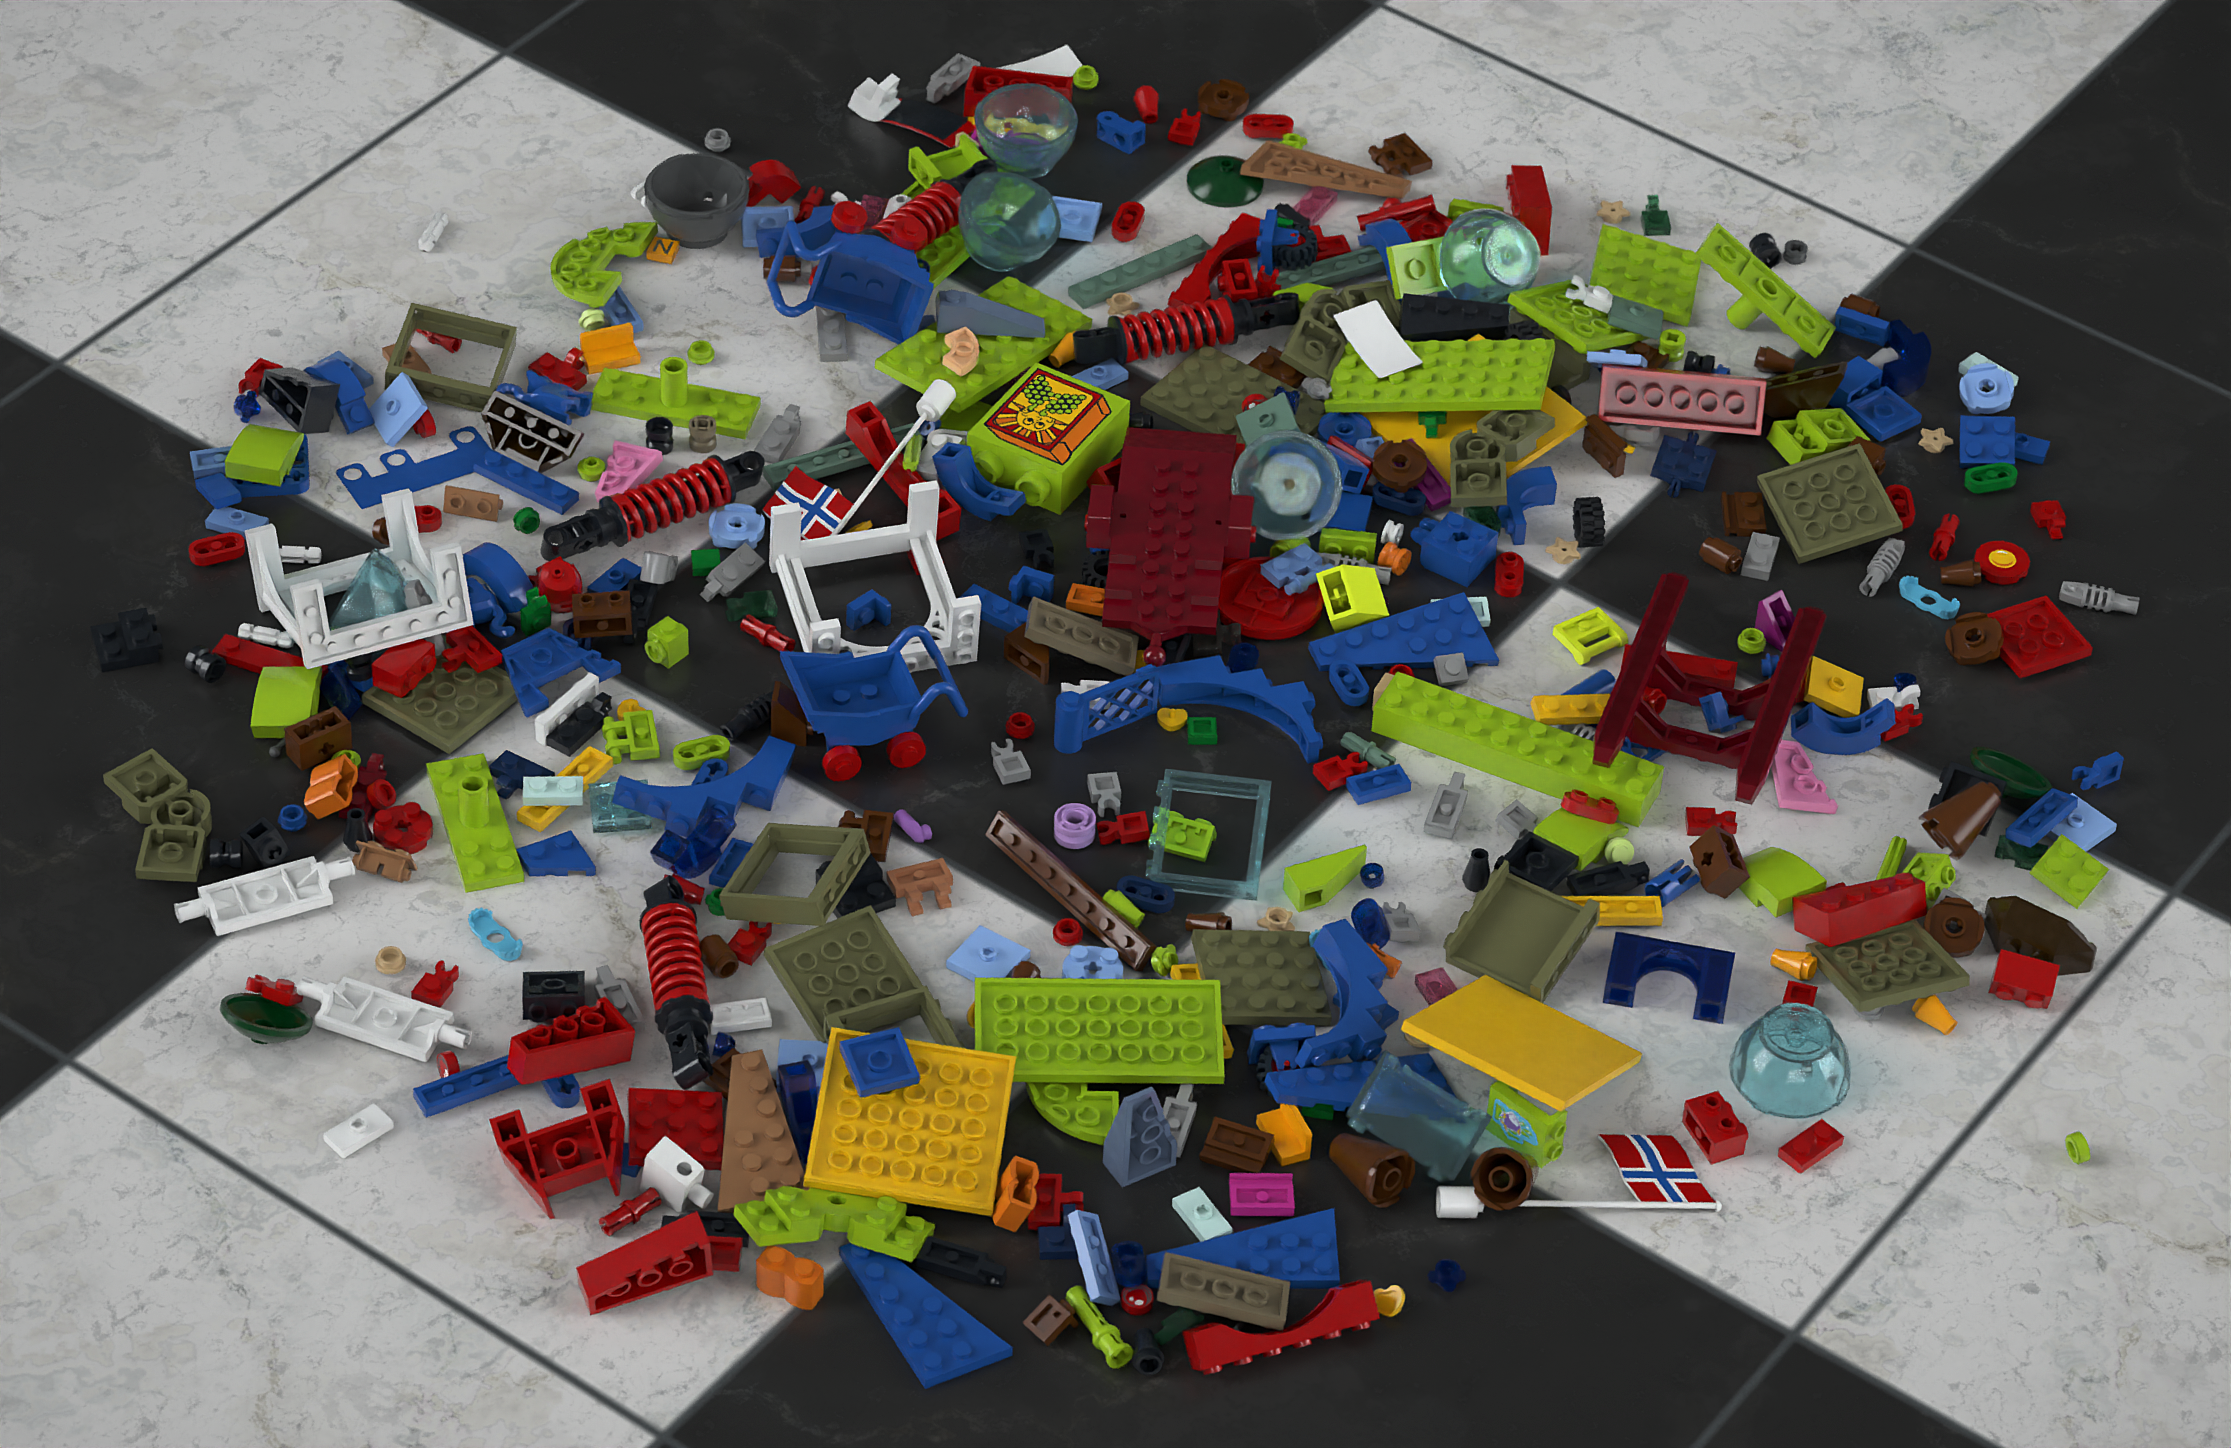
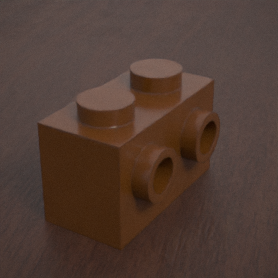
[572,590,632,638]

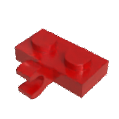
[1309,225,1352,263]
[528,347,587,391]
[441,625,502,673]
[1028,1174,1084,1230]

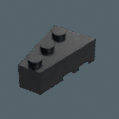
[259,367,340,434]

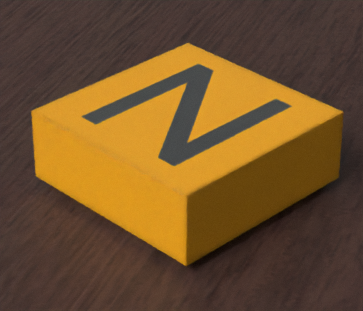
[646,236,680,264]

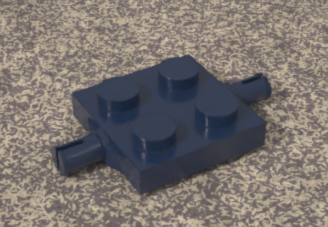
[1650,431,1717,498]

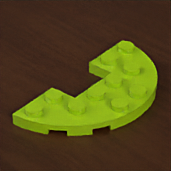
[550,222,658,308]
[1025,1082,1119,1145]

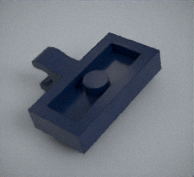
[489,750,555,799]
[1038,1204,1102,1260]

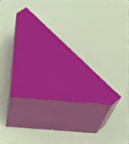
[1755,590,1795,652]

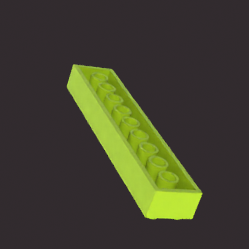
[1371,671,1664,827]

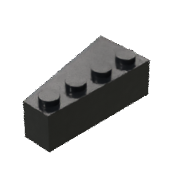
[1398,293,1510,342]

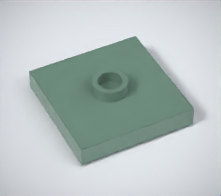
[1608,295,1663,340]
[1235,392,1301,457]

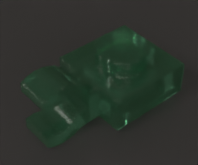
[1641,195,1671,236]
[725,590,778,621]
[1994,835,2049,871]
[1154,1306,1204,1346]

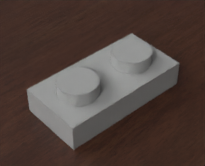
[1741,532,1780,581]

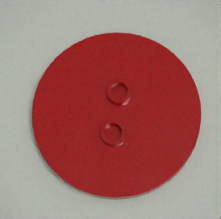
[1218,557,1324,640]

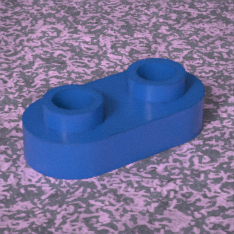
[1329,660,1369,706]

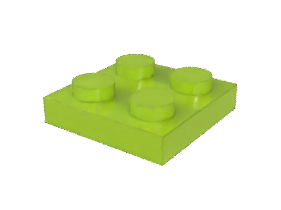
[2029,834,2109,909]

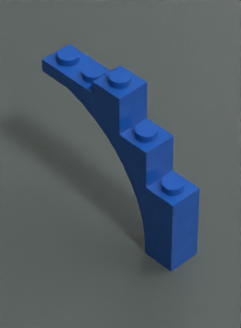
[1157,655,1323,764]
[612,736,796,840]
[1294,919,1388,1068]

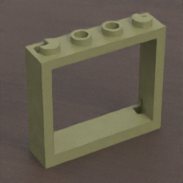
[384,303,517,413]
[719,823,871,926]
[823,986,965,1048]

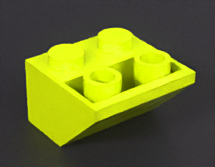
[1316,565,1389,634]

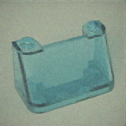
[1345,1050,1492,1184]

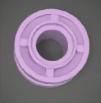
[1054,803,1096,849]

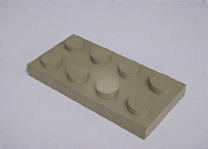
[1024,597,1139,676]
[1157,1252,1290,1331]

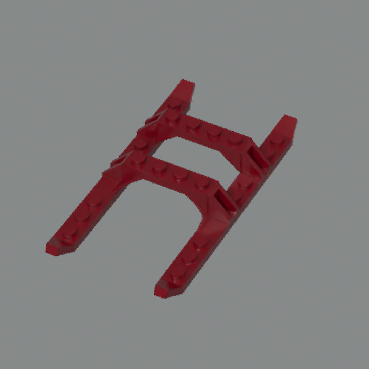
[1592,572,1826,805]

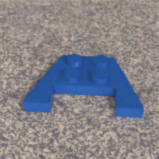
[501,628,621,718]

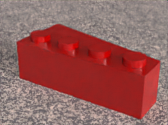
[963,66,1073,117]
[1505,165,1552,256]
[1792,873,1927,947]
[507,997,635,1085]
[576,1211,713,1315]

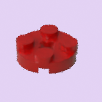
[373,802,433,854]

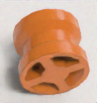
[1378,541,1412,576]

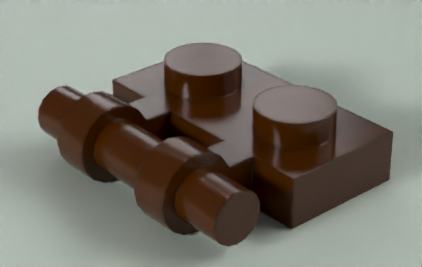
[1368,133,1433,178]
[838,810,894,863]

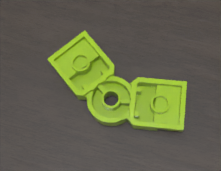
[734,1186,935,1262]

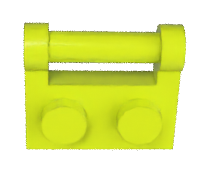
[1552,607,1628,665]

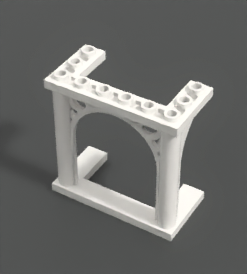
[769,480,981,673]
[245,488,474,669]

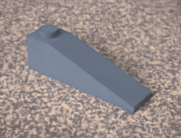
[935,290,1045,338]
[1103,1087,1177,1187]

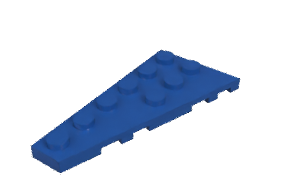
[1308,592,1499,671]
[1264,1053,1469,1126]

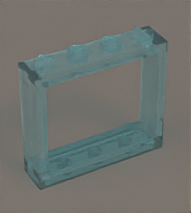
[1145,769,1272,901]

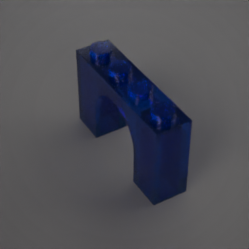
[1603,931,1735,1024]

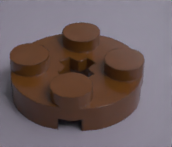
[1198,79,1249,122]
[1372,440,1427,493]
[1945,612,2004,666]
[1923,898,1985,958]

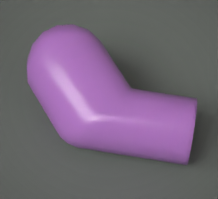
[894,809,932,843]

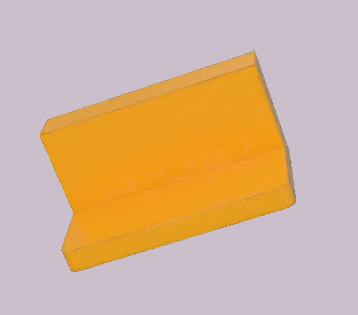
[580,322,641,375]
[1256,1104,1312,1167]

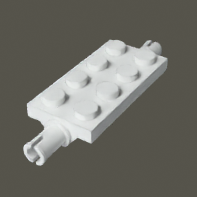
[174,856,355,936]
[297,976,472,1062]

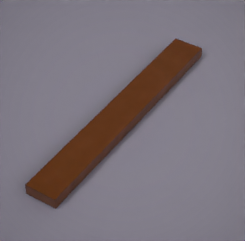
[985,810,1156,971]

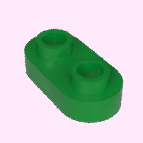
[1964,462,2018,494]

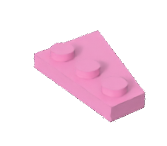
[595,440,663,502]
[1771,740,1838,814]

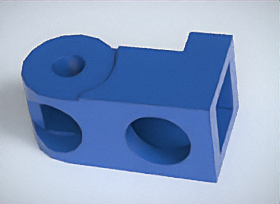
[1097,111,1145,154]

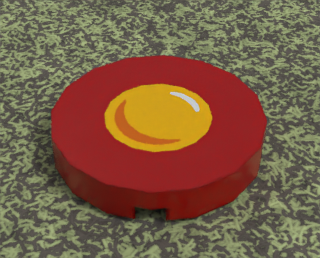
[1974,541,2030,585]

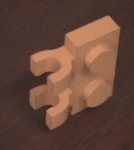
[886,858,953,916]

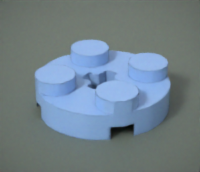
[1959,363,2014,414]
[709,503,765,549]
[1062,945,1123,979]

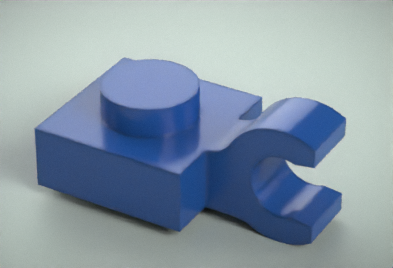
[2071,751,2124,790]

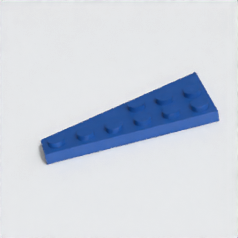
[1146,1208,1340,1289]
[839,1242,1013,1389]

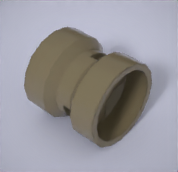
[689,415,717,454]

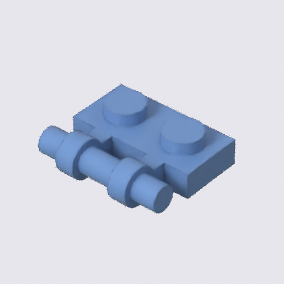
[1261,543,1334,596]

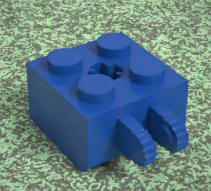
[1410,511,1498,587]

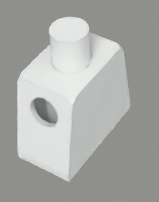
[639,1136,714,1212]

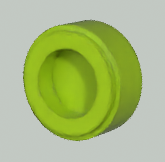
[2065,1131,2090,1164]

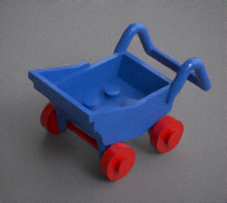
[766,201,934,345]
[780,625,968,781]

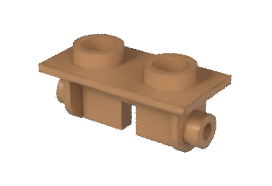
[443,485,503,522]
[352,841,418,883]

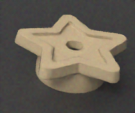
[1597,201,1630,224]
[1106,293,1140,316]
[1919,428,1953,453]
[1545,537,1581,564]
[1257,907,1295,931]

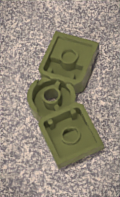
[1280,280,1401,384]
[1450,410,1555,508]
[103,748,212,882]

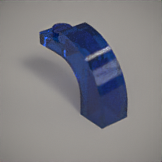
[1881,319,1932,398]
[650,808,737,879]
[778,1060,818,1164]

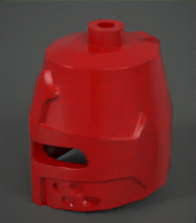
[537,559,583,614]

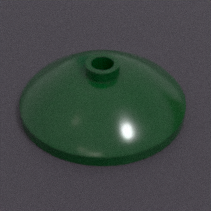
[1186,155,1264,208]
[1970,747,2052,799]
[220,993,313,1044]

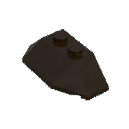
[1763,361,1848,418]
[481,390,584,473]
[1984,896,2097,976]

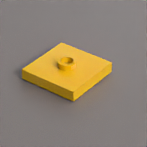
[1804,656,1864,718]

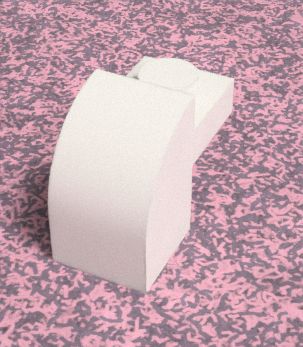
[848,73,901,122]

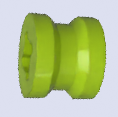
[1658,329,1686,362]

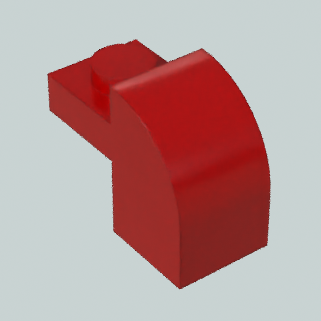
[746,160,801,207]

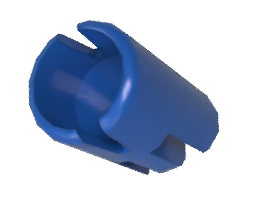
[1644,859,1700,907]

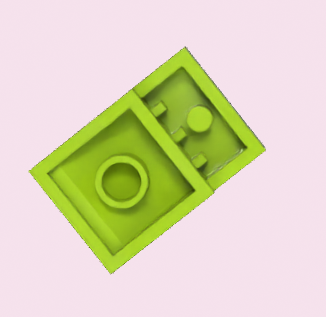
[1767,408,1870,465]
[225,424,304,487]
[250,666,322,738]
[1533,807,1629,872]
[1738,847,1827,918]

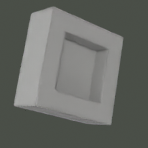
[1433,653,1469,687]

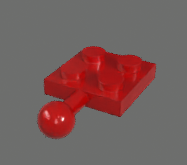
[1382,197,1467,242]

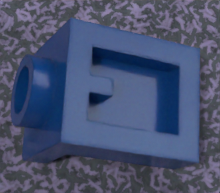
[1009,566,1054,604]
[846,589,891,631]
[1699,691,1745,733]

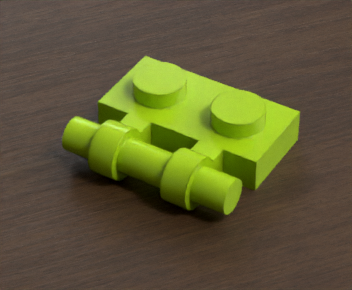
[602,710,660,764]

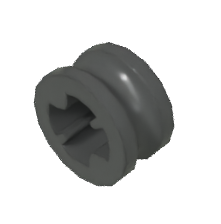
[1783,240,1808,265]

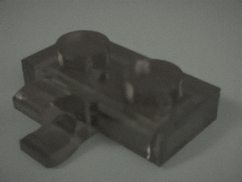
[1192,610,1241,658]

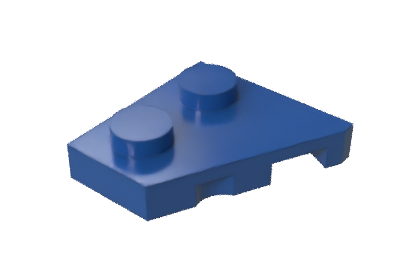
[517,830,596,876]

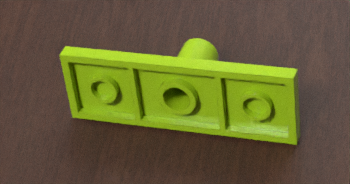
[1386,222,1533,300]
[1696,223,1836,358]
[591,357,761,439]
[426,753,524,893]

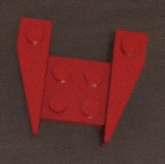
[489,1078,625,1219]

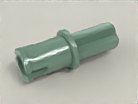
[1340,732,1396,769]

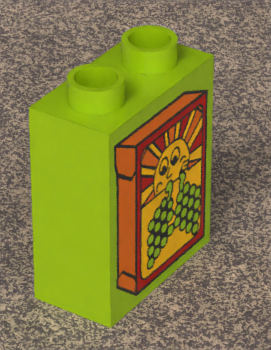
[967,362,1130,515]

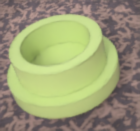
[578,308,605,332]
[1604,837,1634,864]

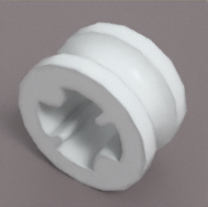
[1381,520,1404,546]

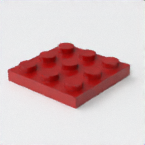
[1987,595,2093,679]
[627,1088,724,1170]

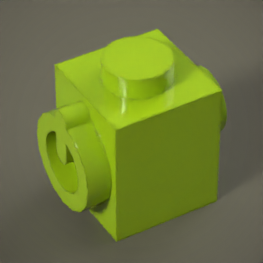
[644,616,689,669]

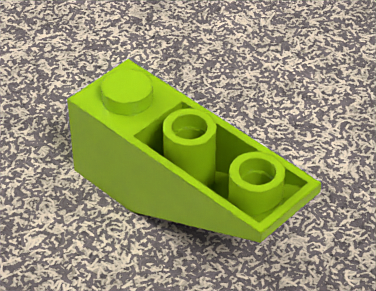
[1283,845,1367,912]

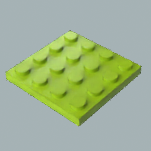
[1589,224,1701,327]
[1507,280,1650,354]

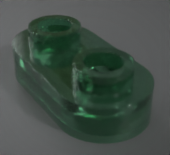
[1463,506,1502,537]

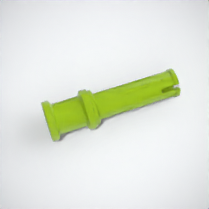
[1065,1285,1133,1368]

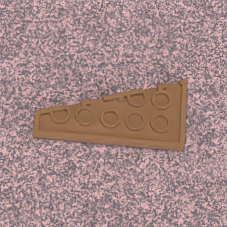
[1240,140,1412,199]
[717,1049,810,1213]

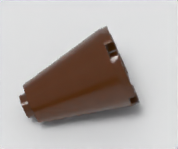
[1918,781,2001,861]
[1329,1133,1415,1208]
[1471,1147,1539,1210]

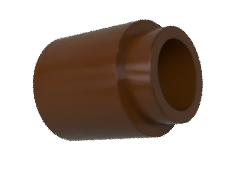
[763,255,801,282]
[1840,293,1881,318]
[1699,537,1742,574]
[699,934,739,979]

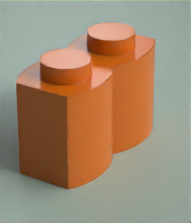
[304,754,358,819]
[992,1156,1039,1232]
[756,1246,824,1310]

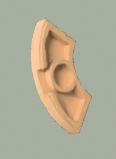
[943,326,979,377]

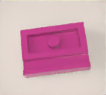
[1229,1173,1295,1216]

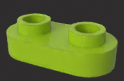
[673,735,730,770]

